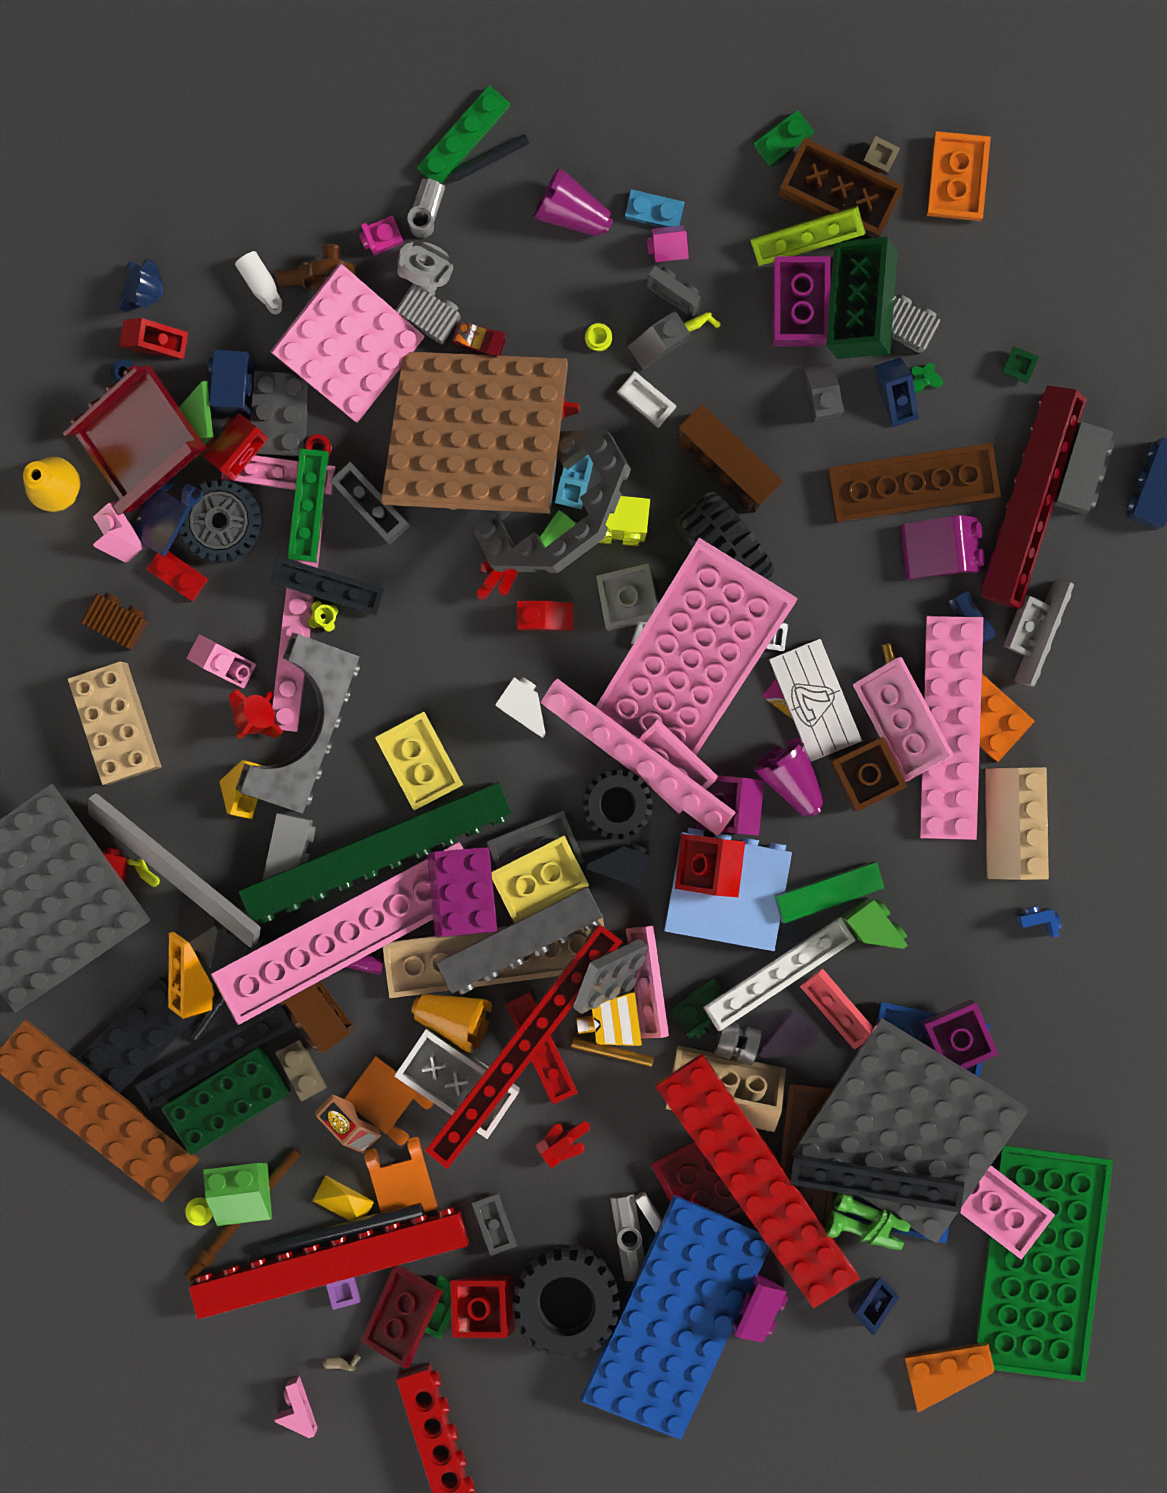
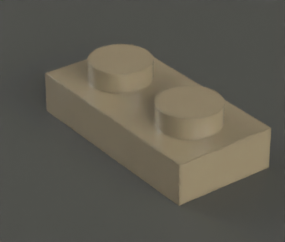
[275,1039,327,1102]

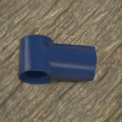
[946,591,995,644]

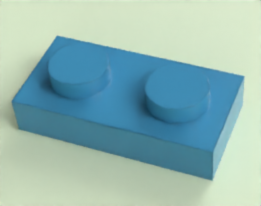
[625,189,685,228]

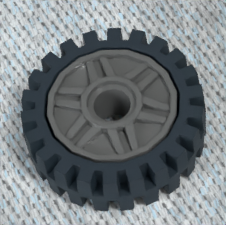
[179,480,263,563]

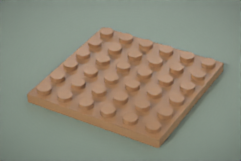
[381,352,568,513]

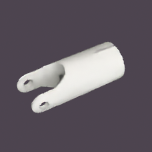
[235,251,282,314]

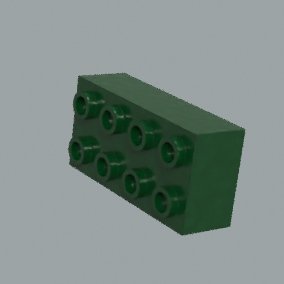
[826,237,898,359]
[161,1045,290,1156]

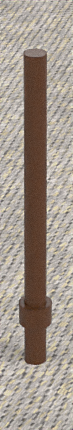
[184,1147,302,1282]

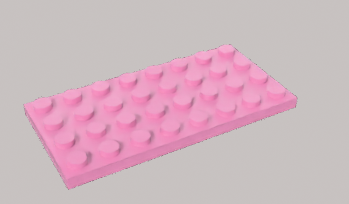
[596,538,798,755]

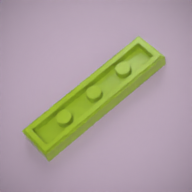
[750,206,865,266]

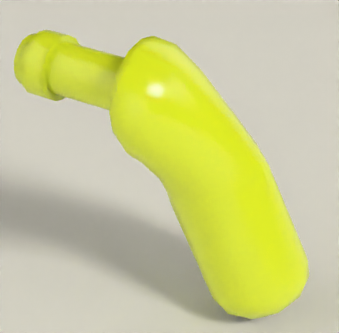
[684,312,721,332]
[127,858,160,887]

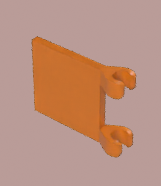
[345,1056,434,1145]
[364,1137,438,1213]

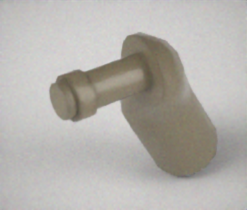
[323,1353,361,1371]

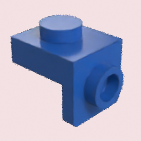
[1015,906,1062,938]

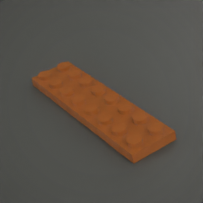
[0,1019,199,1202]

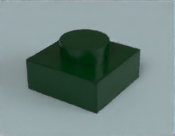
[1001,346,1039,384]

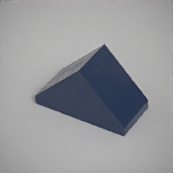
[849,1277,899,1335]

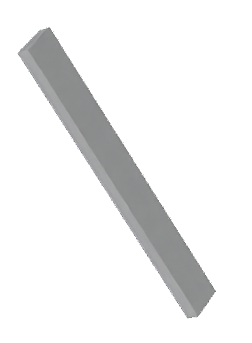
[88,793,261,948]

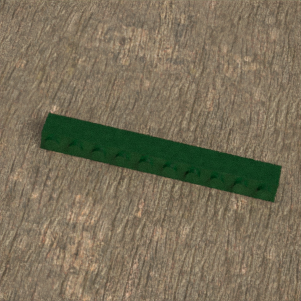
[238,782,512,925]

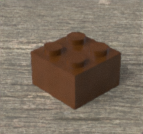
[829,737,907,812]

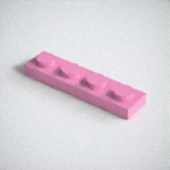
[221,456,336,495]
[626,926,669,1039]

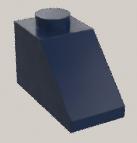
[875,357,919,427]

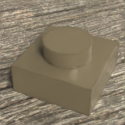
[862,136,900,176]

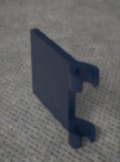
[133,475,203,556]

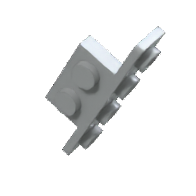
[1003,580,1074,687]

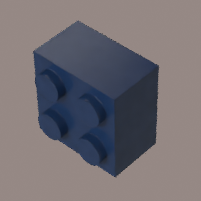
[208,350,256,417]

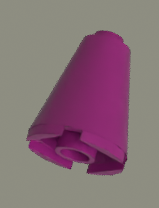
[533,168,613,237]
[754,738,825,817]

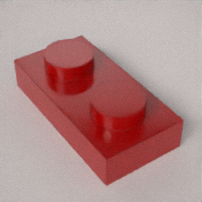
[147,551,209,602]

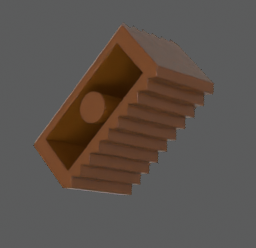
[80,592,149,650]

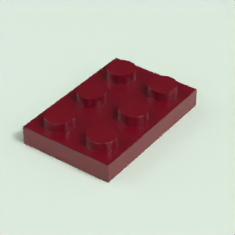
[360,1265,443,1368]

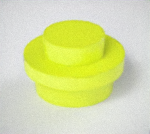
[585,323,612,352]
[185,1197,213,1226]

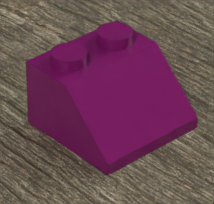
[696,776,764,836]
[732,1274,788,1343]

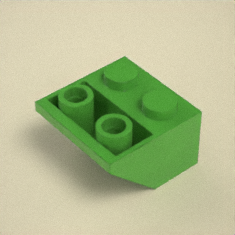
[841,897,908,949]

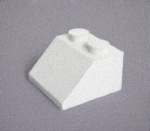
[495,676,546,738]

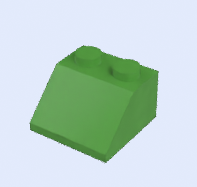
[203,1163,272,1226]

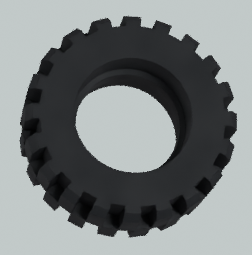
[675,492,774,580]
[513,1244,620,1359]

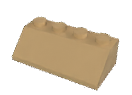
[985,767,1049,880]
[666,1045,786,1132]

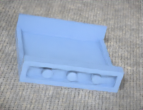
[664,828,792,951]

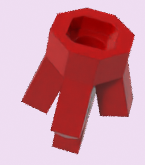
[476,560,519,600]
[535,1120,590,1168]

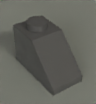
[628,311,690,370]
[803,363,844,422]

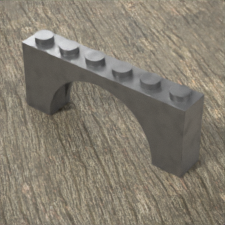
[235,632,360,814]

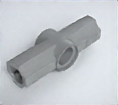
[610,1193,645,1282]

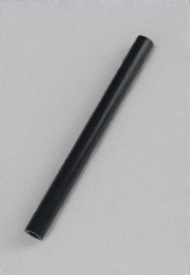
[261,1203,424,1257]

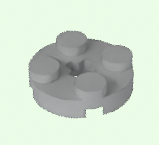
[397,242,453,292]

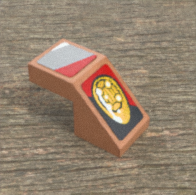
[315,1094,381,1154]

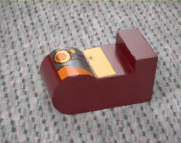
[451,321,507,357]

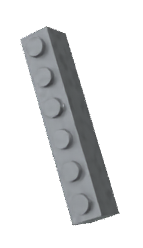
[437,887,603,995]

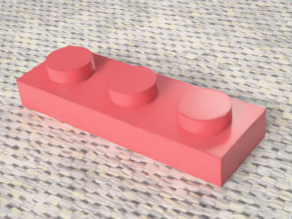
[800,968,874,1049]

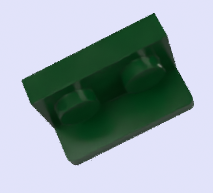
[669,977,724,1039]

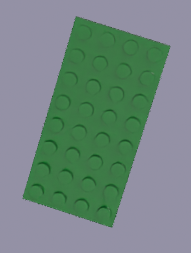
[975,1145,1113,1382]

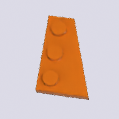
[905,1342,994,1412]

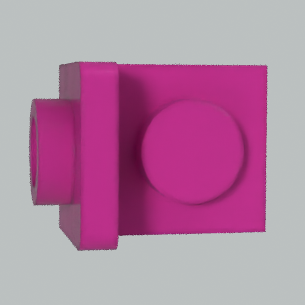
[359,215,404,256]

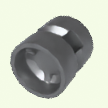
[714,1023,762,1066]

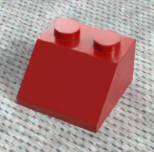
[203,413,268,481]
[675,834,745,898]
[450,1275,515,1338]

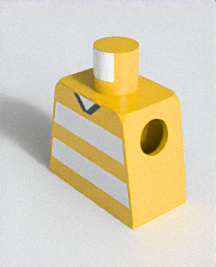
[576,990,642,1046]

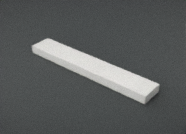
[703,917,856,1031]

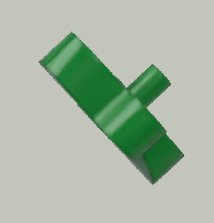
[911,363,943,394]

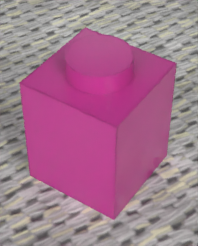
[647,225,689,262]

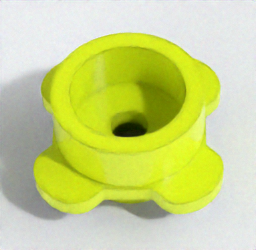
[308,601,338,632]

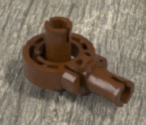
[276,244,355,293]

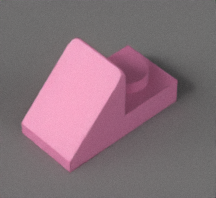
[93,501,144,562]
[274,1376,318,1438]

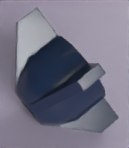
[117,259,164,312]

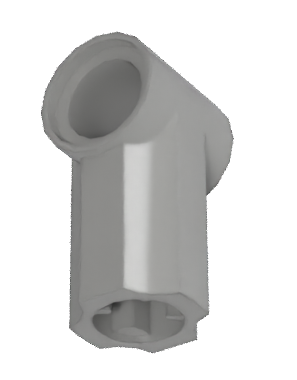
[407,178,445,239]

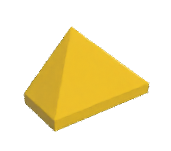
[219,760,264,819]
[312,1176,374,1221]

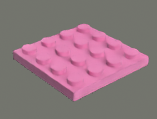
[270,264,425,423]

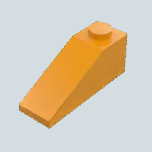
[168,932,214,1019]

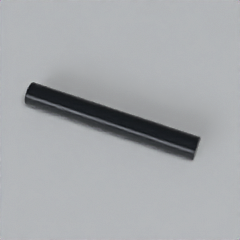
[452,134,530,182]

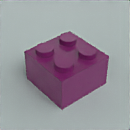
[920,999,999,1069]

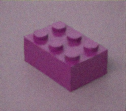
[772,256,830,346]
[427,847,497,938]

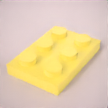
[375,712,463,811]
[491,836,589,923]

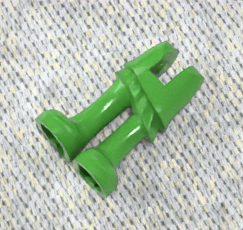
[825,1192,911,1250]

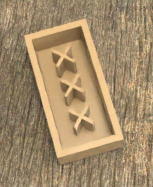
[68,661,162,785]

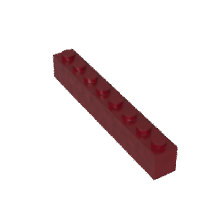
[980,385,1087,609]

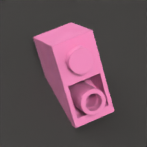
[186,634,257,688]

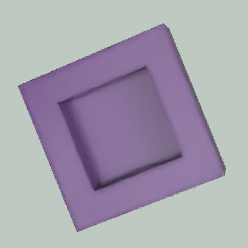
[326,1277,361,1310]

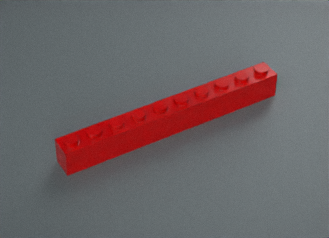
[425,924,623,1169]
[189,1207,469,1320]

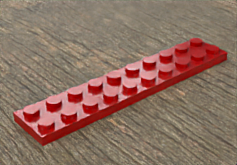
[655,1053,860,1309]

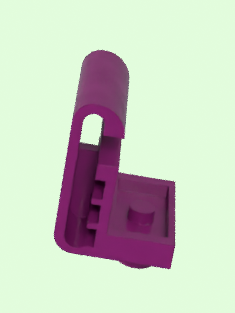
[900,515,985,580]

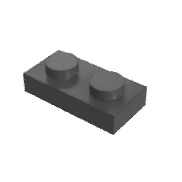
[472,1192,517,1256]

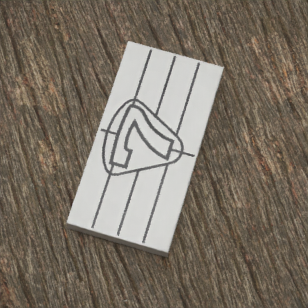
[769,639,862,762]

